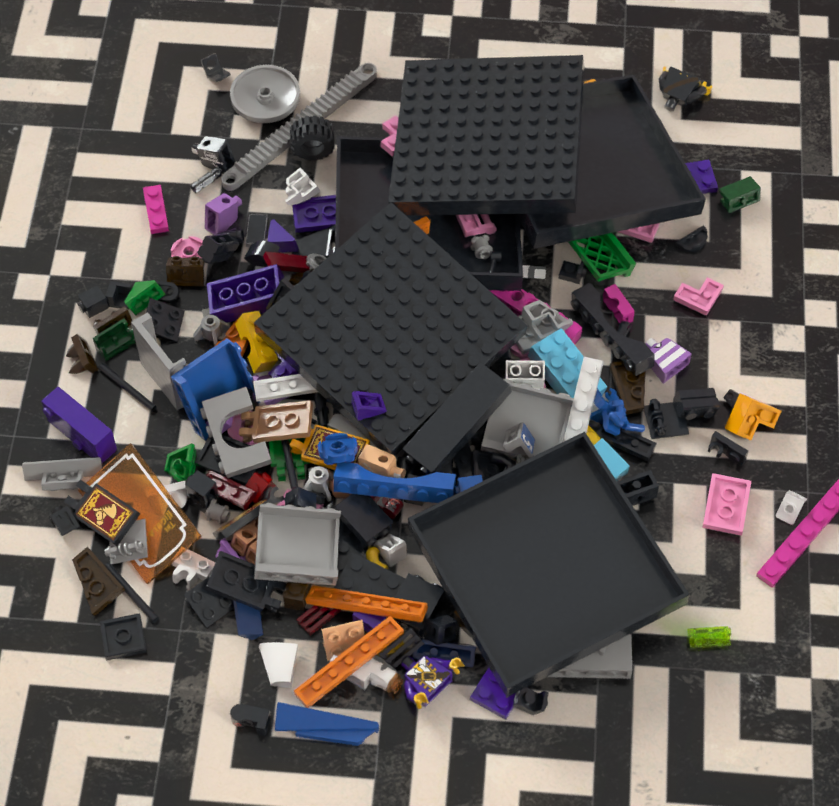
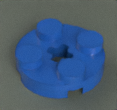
[318,433,358,465]

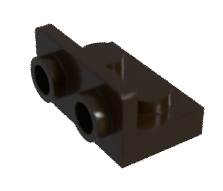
[166,256,205,286]

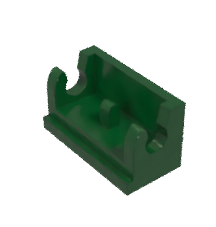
[719,176,761,213]
[93,319,136,361]

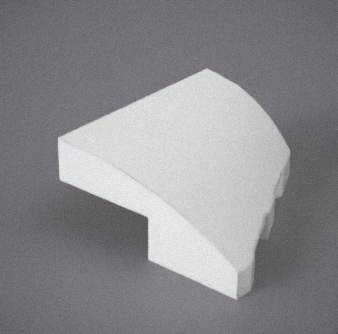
[285,168,320,206]
[259,643,298,688]

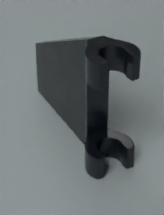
[292,225,335,258]

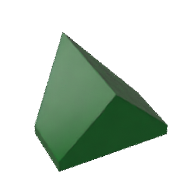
[164,443,197,482]

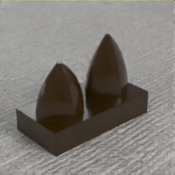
[93,307,133,335]
[66,334,98,374]

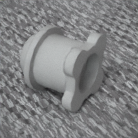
[471,235,493,259]
[205,499,231,524]

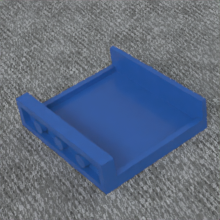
[171,338,260,441]

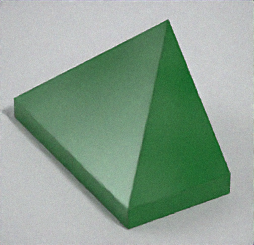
[125,280,166,316]

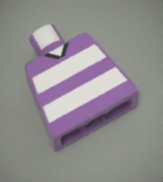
[645,338,691,384]

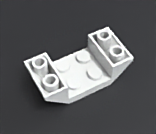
[505,360,545,390]

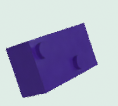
[207,264,284,323]
[41,386,117,463]

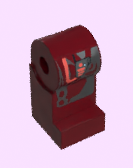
[370,496,404,519]

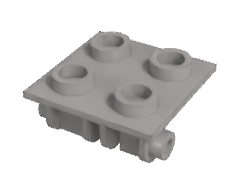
[105,519,148,565]

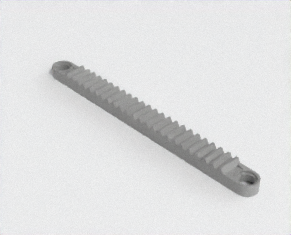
[221,63,377,191]

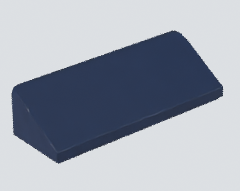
[233,600,263,640]
[412,638,477,668]

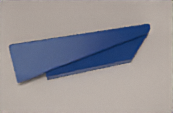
[275,702,379,746]

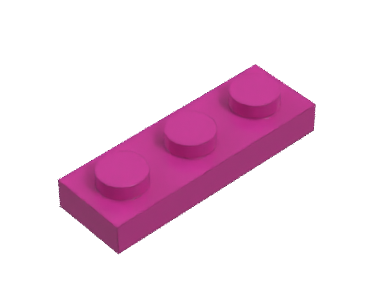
[143,185,169,234]

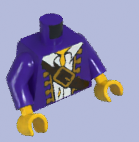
[402,656,465,709]

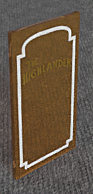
[78,443,202,584]

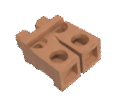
[231,517,259,564]

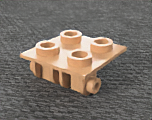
[322,620,365,661]

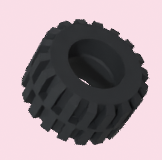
[290,116,335,161]

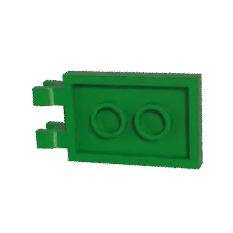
[269,438,310,482]

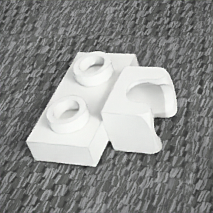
[172,547,215,590]

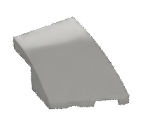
[516,300,573,354]

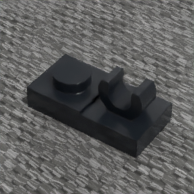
[708,431,749,465]

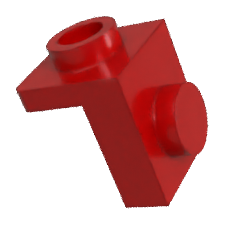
[245,472,276,503]

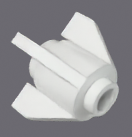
[303,466,335,502]

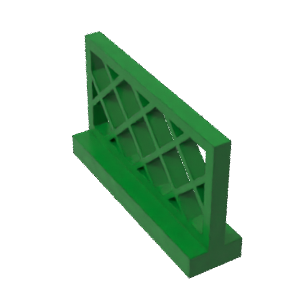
[568,233,636,281]

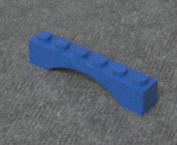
[334,462,456,503]

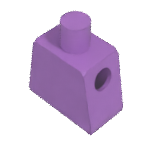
[205,193,242,235]

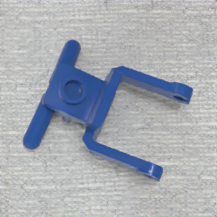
[590,388,645,436]

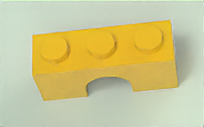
[235,311,278,374]

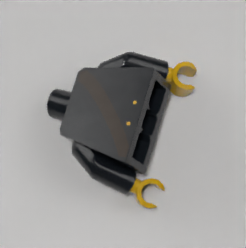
[658,66,713,111]

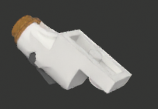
[330,655,403,694]

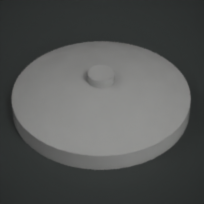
[230,65,300,123]

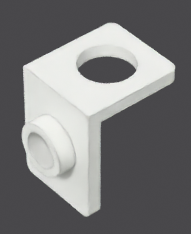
[776,490,807,525]

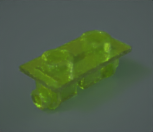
[687,626,731,648]

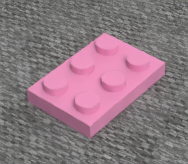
[702,473,751,536]

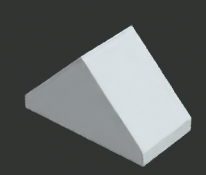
[374,533,407,567]

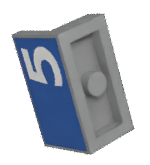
[503,422,535,458]

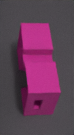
[603,284,635,323]

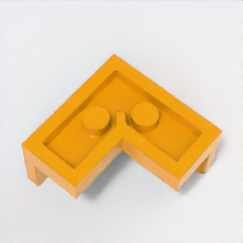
[725,393,781,440]

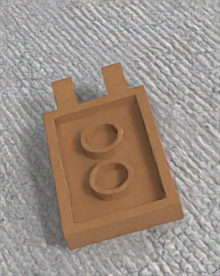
[239,400,313,443]

